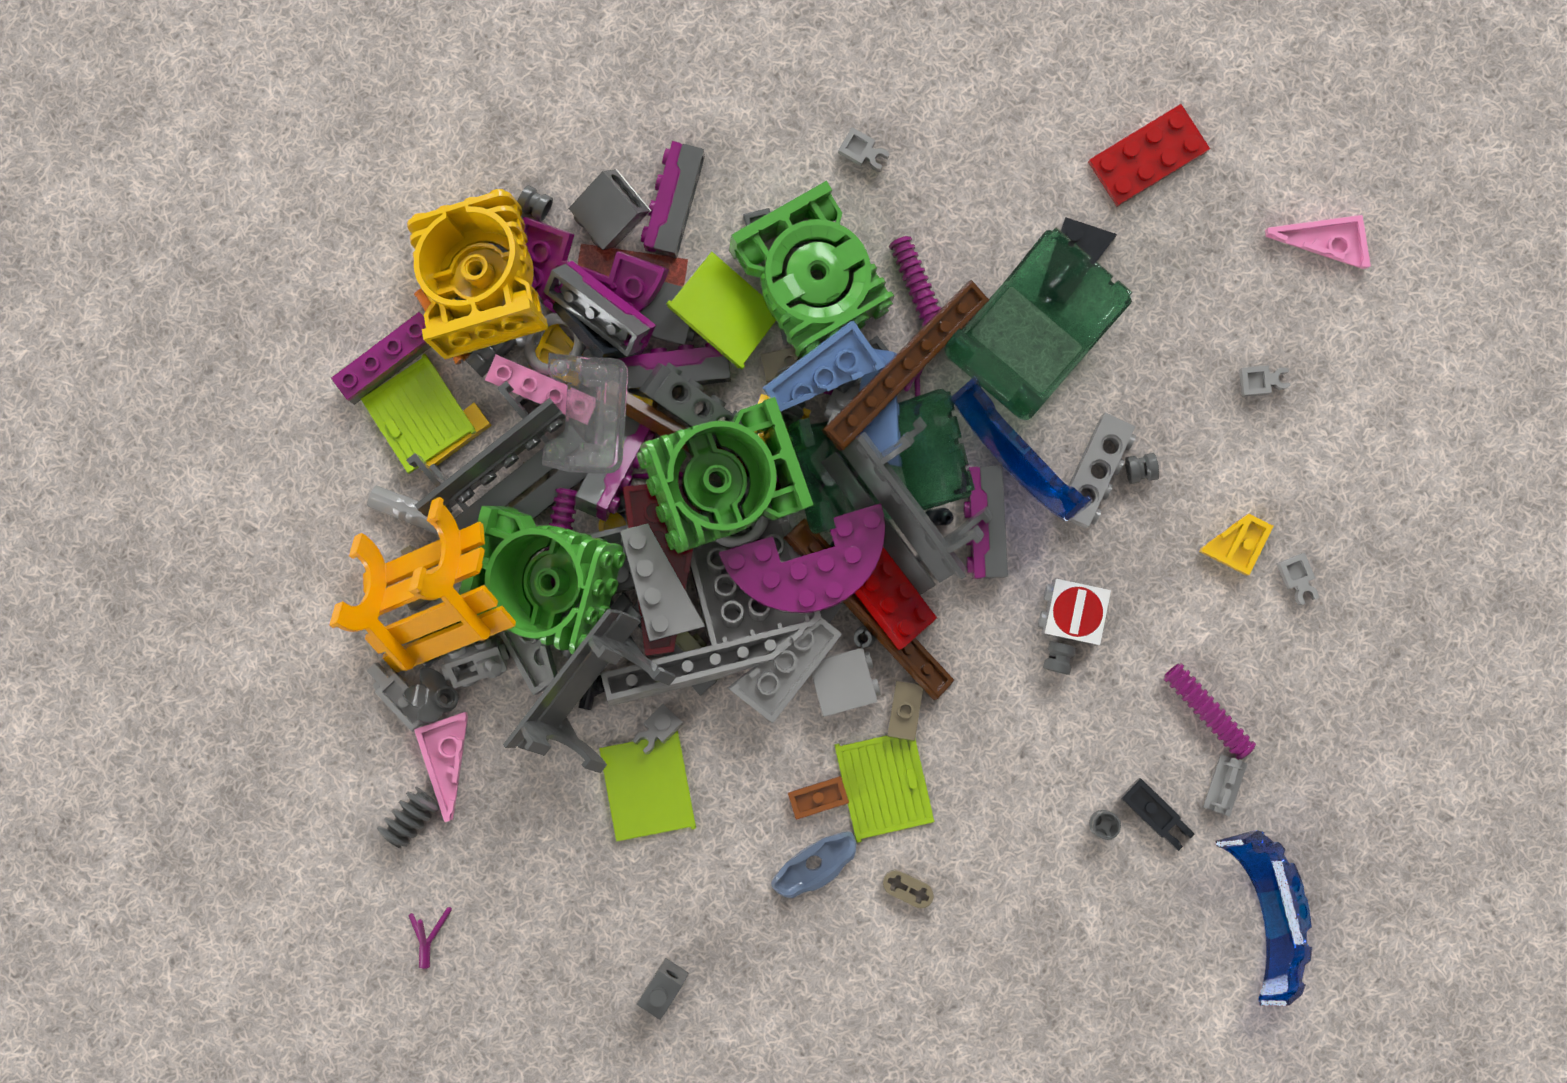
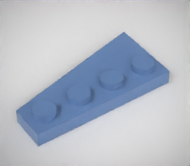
[762,321,885,411]
[857,349,902,467]

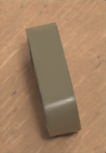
[883,869,934,909]

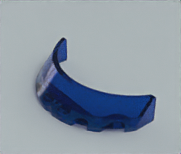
[950,376,1092,522]
[1215,830,1312,1006]

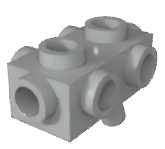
[441,637,510,688]

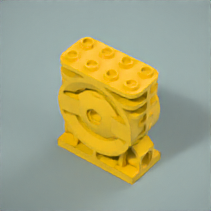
[407,189,548,359]

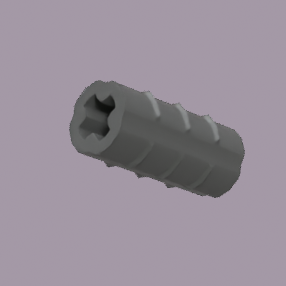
[465,339,517,378]

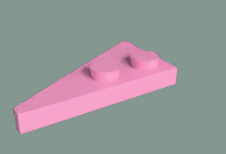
[1265,215,1371,269]
[414,712,468,822]

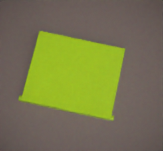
[666,252,776,370]
[361,354,476,474]
[599,730,696,842]
[834,735,935,843]

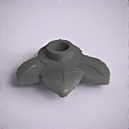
[403,667,458,723]

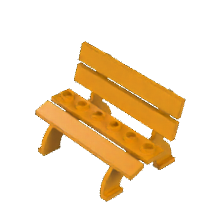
[329,497,516,672]

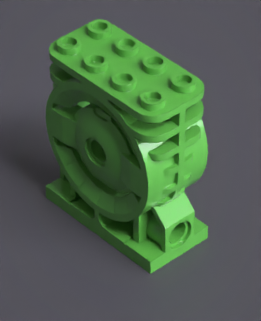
[729,180,895,359]
[637,397,813,553]
[459,506,625,654]

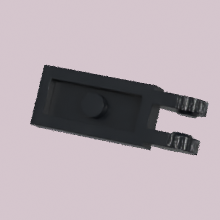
[1120,778,1195,851]

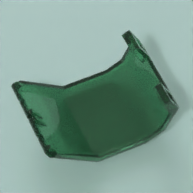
[944,227,1133,420]
[787,389,975,534]

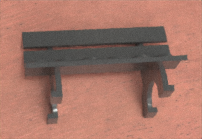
[406,381,597,554]
[821,417,993,595]
[503,592,676,773]

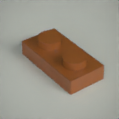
[788,776,849,820]

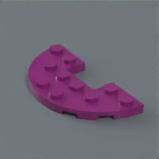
[523,217,669,313]
[719,503,885,613]

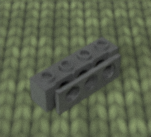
[640,362,742,455]

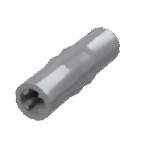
[367,485,453,534]

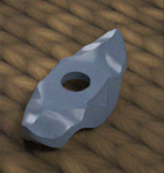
[771,831,856,898]

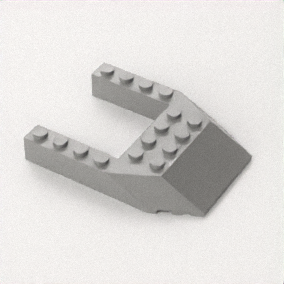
[588,501,821,707]

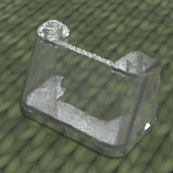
[542,353,628,473]

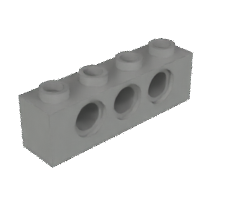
[1055,412,1136,528]

